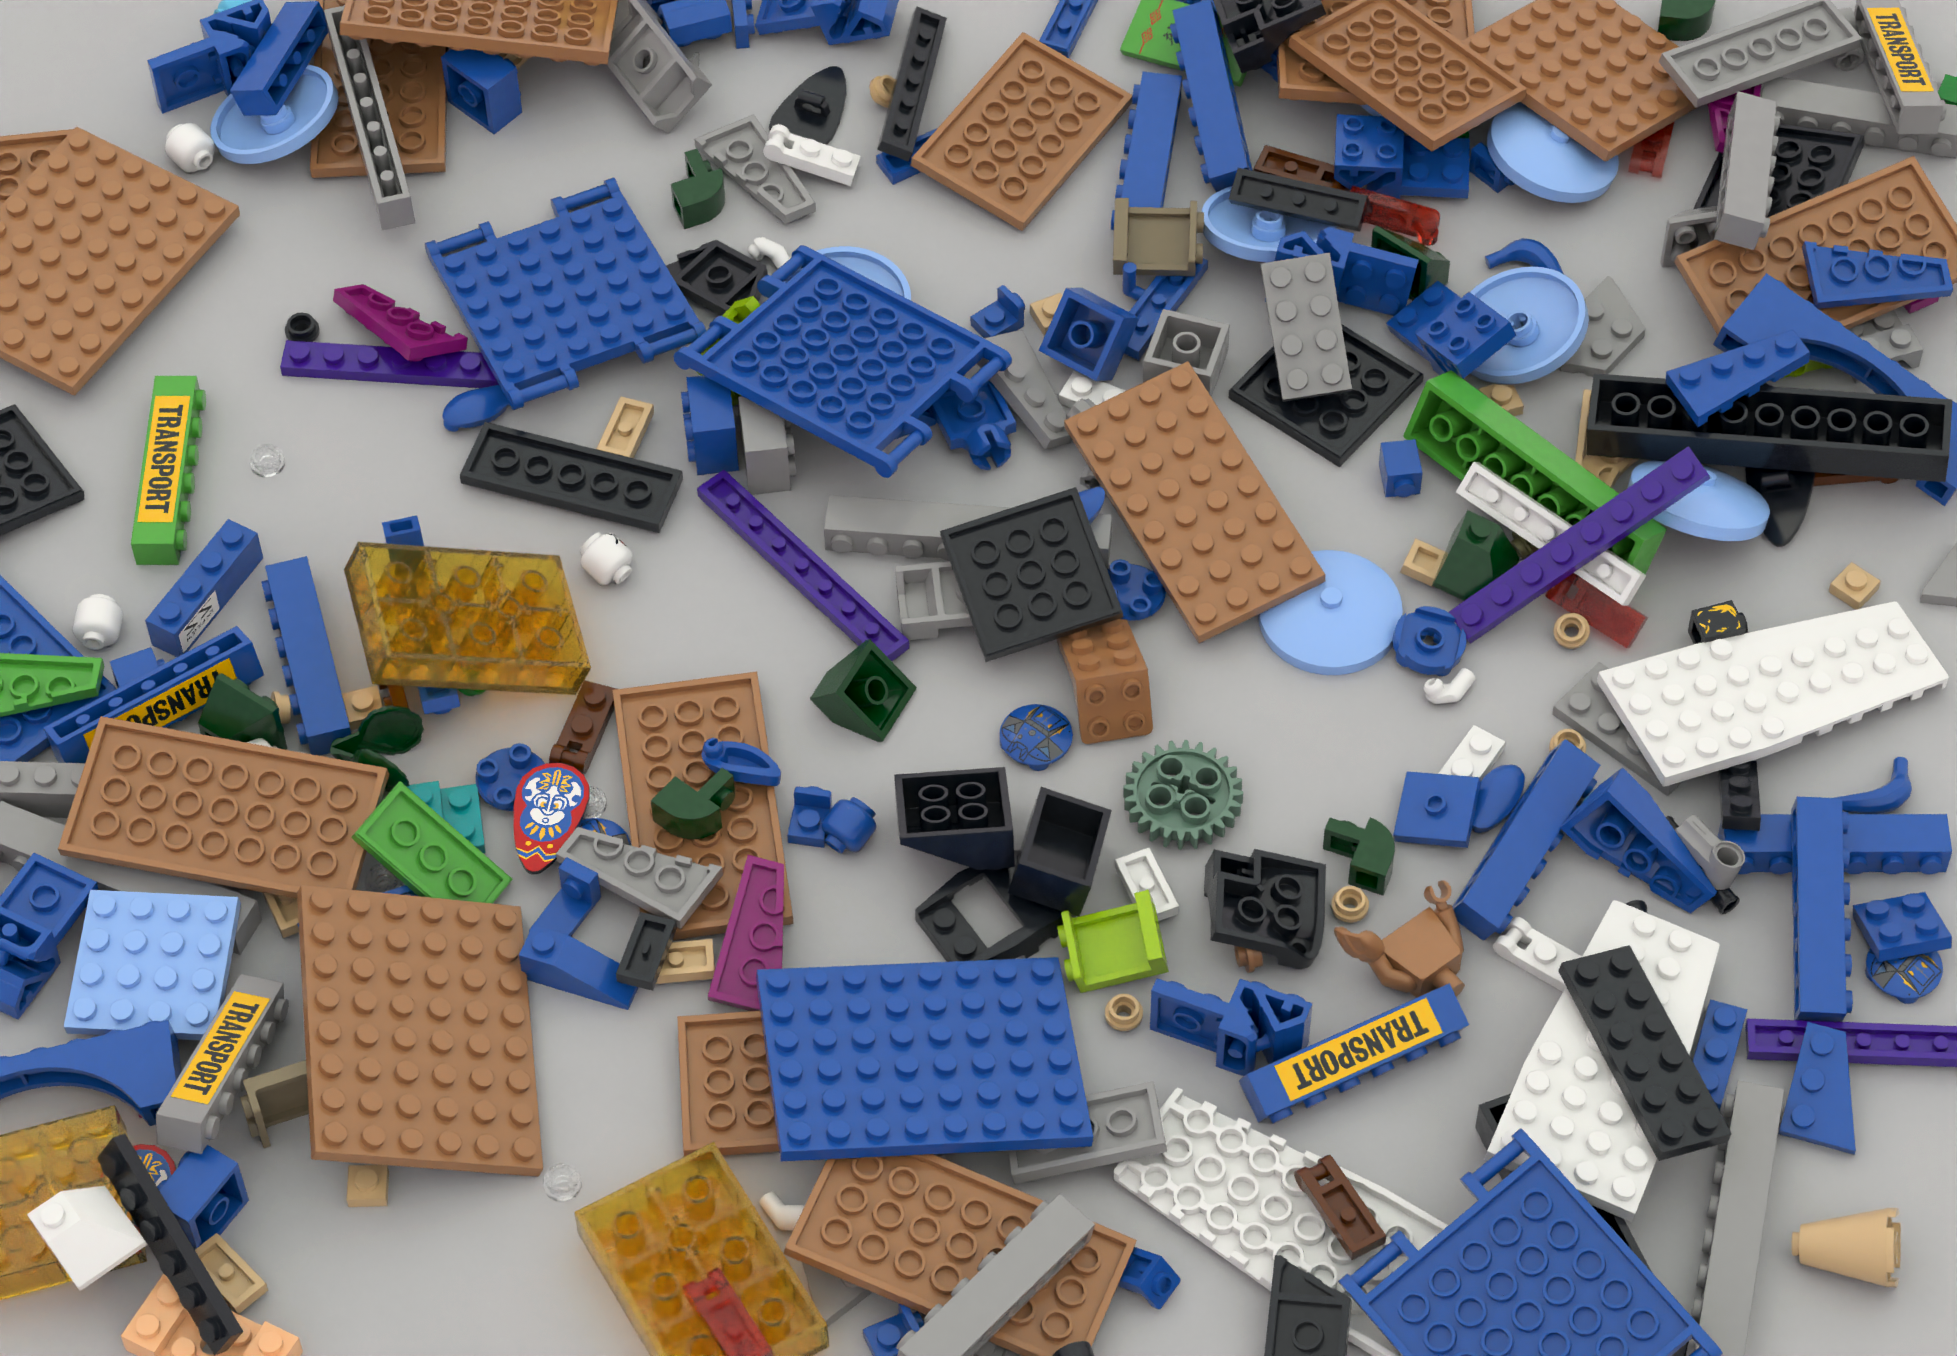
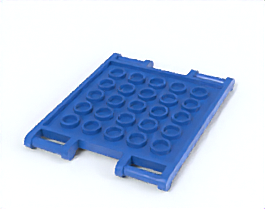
[424,177,706,410]
[673,245,1012,478]
[1338,1128,1723,1356]

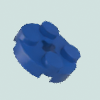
[1392,606,1466,677]

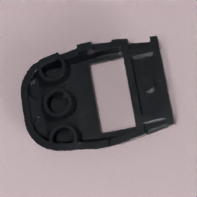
[915,850,1076,962]

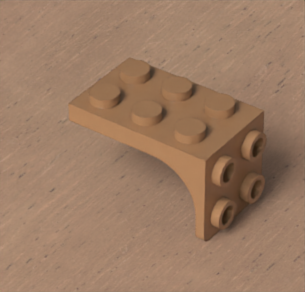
[1057,619,1153,744]

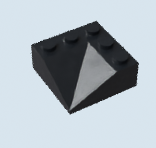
[894,767,1015,870]

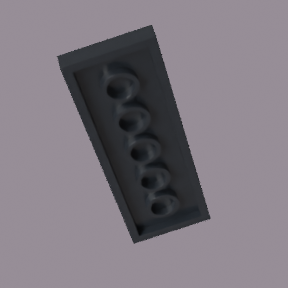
[460,422,683,533]
[1558,945,1732,1161]

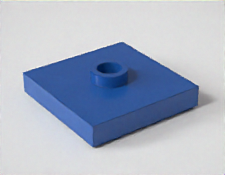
[1393,771,1481,848]

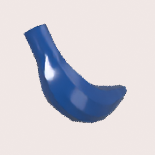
[1485,238,1564,274]
[1834,757,1912,814]

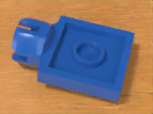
[929,380,1016,470]

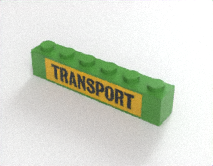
[131,376,206,565]

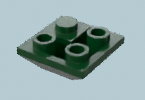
[198,673,287,750]

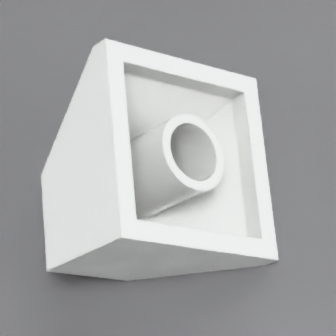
[27,1186,147,1291]

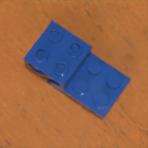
[147,0,272,114]
[647,0,733,47]
[755,0,899,45]
[1334,114,1470,204]
[1265,227,1418,316]
[1386,281,1516,379]
[0,853,99,1019]
[1150,978,1313,1076]

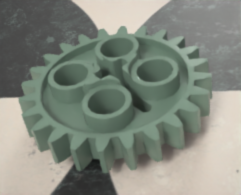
[1123,740,1243,850]

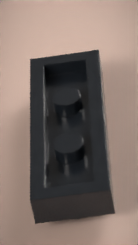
[1718,761,1761,831]

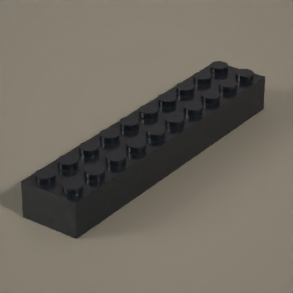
[1586,373,1953,482]

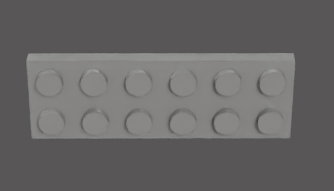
[1659,0,1862,108]

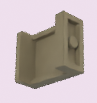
[1113,198,1204,276]
[240,1060,309,1148]

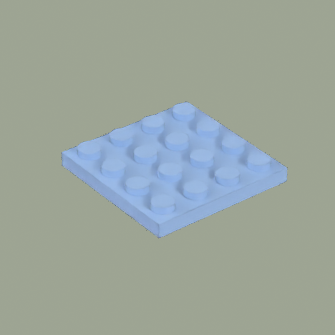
[64,890,241,1040]

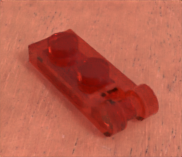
[1628,121,1675,178]
[1350,186,1440,246]
[1545,573,1649,648]
[682,1267,773,1356]

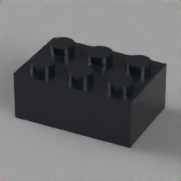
[1008,787,1112,917]

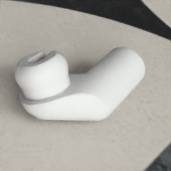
[748,237,790,269]
[1424,668,1476,704]
[759,1191,804,1231]

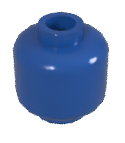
[821,797,877,854]

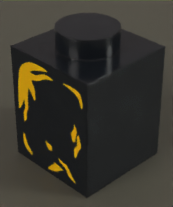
[1688,600,1748,644]

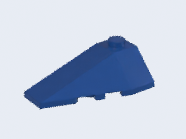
[1560,767,1717,914]

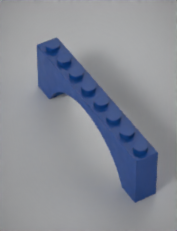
[1713,273,1957,506]
[0,1020,182,1126]

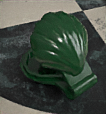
[330,705,424,793]

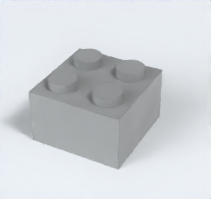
[1143,309,1230,397]
[738,396,796,495]

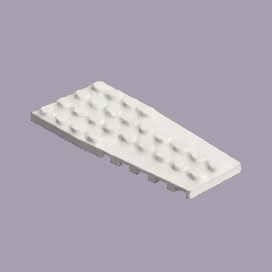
[1597,601,1949,787]
[1484,900,1720,1222]
[1114,1088,1448,1356]

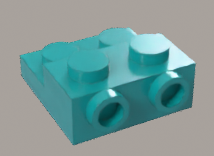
[407,781,486,853]

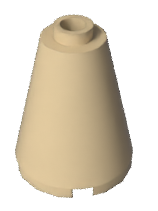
[1792,1208,1901,1288]

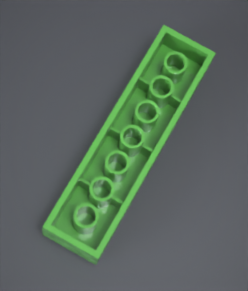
[1403,370,1667,574]

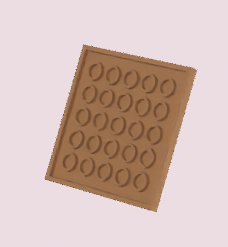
[1461,0,1698,162]

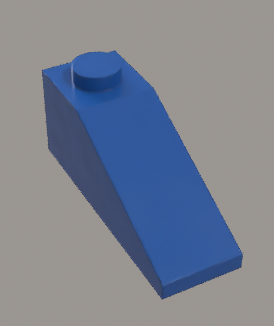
[519,925,639,1010]

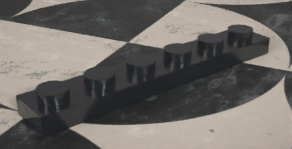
[877,6,947,161]
[97,1134,244,1356]

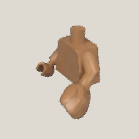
[1334,880,1465,998]

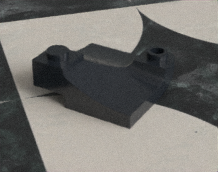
[1213,0,1326,74]
[1204,849,1326,969]

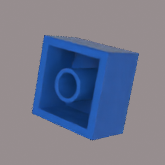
[441,49,522,134]
[1038,288,1140,381]
[681,375,739,475]
[157,1145,249,1250]

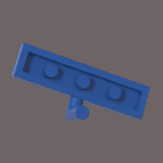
[1122,258,1208,360]

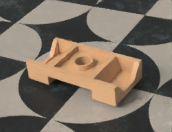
[121,1273,303,1356]

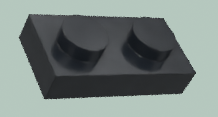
[616,912,677,991]

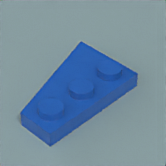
[1778,1022,1856,1155]

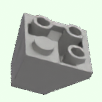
[1660,206,1718,268]

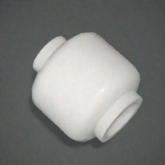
[165,123,215,173]
[580,532,633,585]
[72,594,123,650]

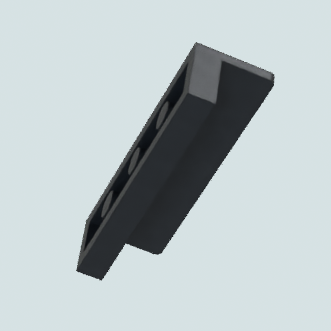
[1229,168,1373,232]

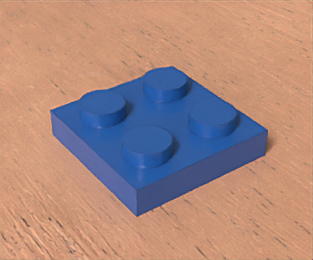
[1853,892,1952,962]

